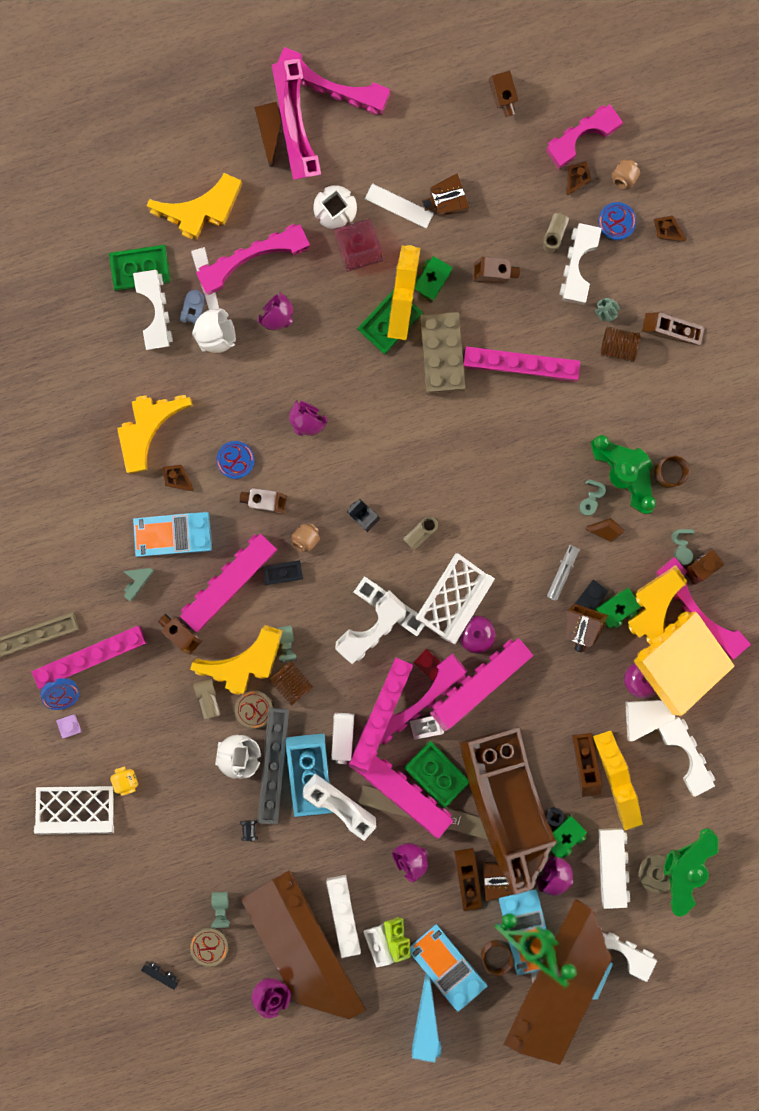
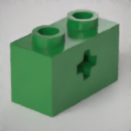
[414,256,453,303]
[595,588,641,629]
[551,814,587,858]

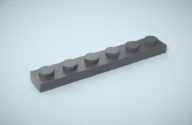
[257,707,289,824]

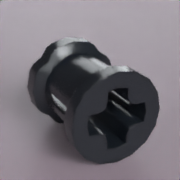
[546,807,564,826]
[240,820,258,841]

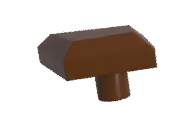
[566,161,592,195]
[654,215,686,242]
[163,465,194,491]
[586,518,625,542]

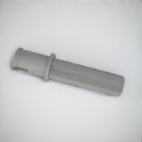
[547,545,580,601]

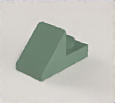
[123,568,155,601]

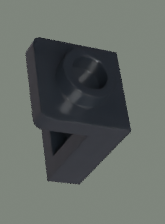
[347,499,381,532]

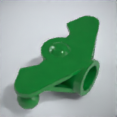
[591,435,656,514]
[664,828,718,917]
[494,913,576,988]

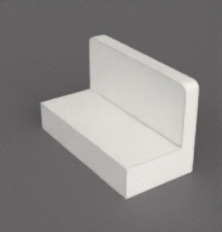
[363,923,394,967]

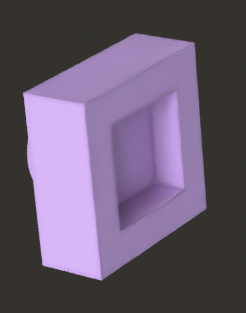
[56,714,82,739]

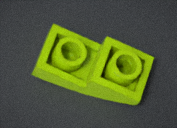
[384,917,410,962]

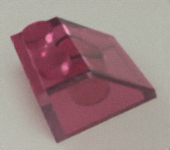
[334,218,383,272]

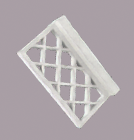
[415,553,495,644]
[34,786,114,835]

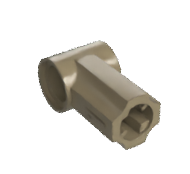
[542,213,570,253]
[403,516,438,551]
[193,678,220,719]

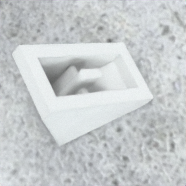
[410,715,444,740]

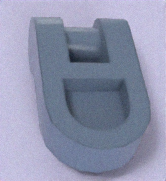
[180,290,205,325]

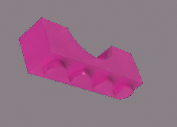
[546,104,623,170]

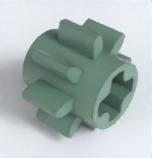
[595,298,620,322]

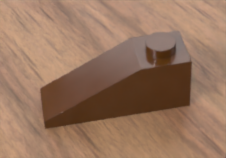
[254,102,282,166]
[642,312,705,345]
[572,733,602,797]
[454,848,482,911]

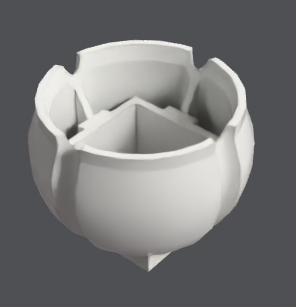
[314,186,357,230]
[192,309,236,353]
[215,735,261,779]

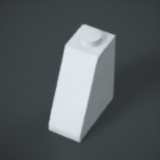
[625,700,675,741]
[332,712,354,764]

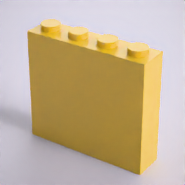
[634,611,734,716]

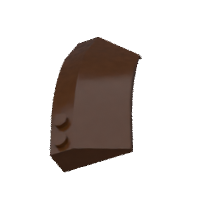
[459,727,557,895]
[241,871,366,1020]
[504,899,612,1065]

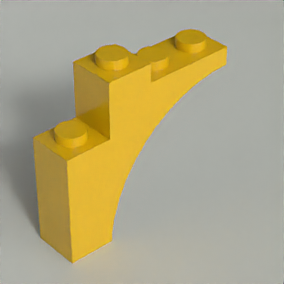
[147,173,242,240]
[388,245,420,340]
[117,395,193,474]
[628,565,687,645]
[190,625,283,694]
[593,731,643,830]

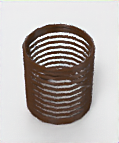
[601,326,640,362]
[654,455,690,488]
[269,661,313,706]
[481,940,514,976]

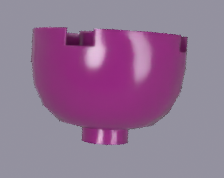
[257,292,294,331]
[289,400,328,436]
[458,615,496,654]
[623,663,657,699]
[392,843,428,883]
[537,856,573,896]
[251,978,291,1019]

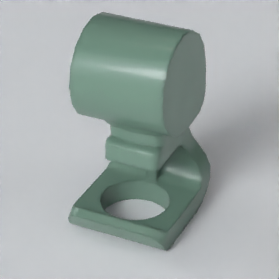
[578,479,606,516]
[671,529,695,565]
[276,625,297,663]
[211,892,230,928]

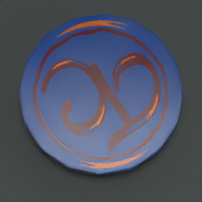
[598,202,636,241]
[216,441,255,479]
[40,678,80,710]

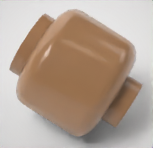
[612,160,640,189]
[292,524,320,552]

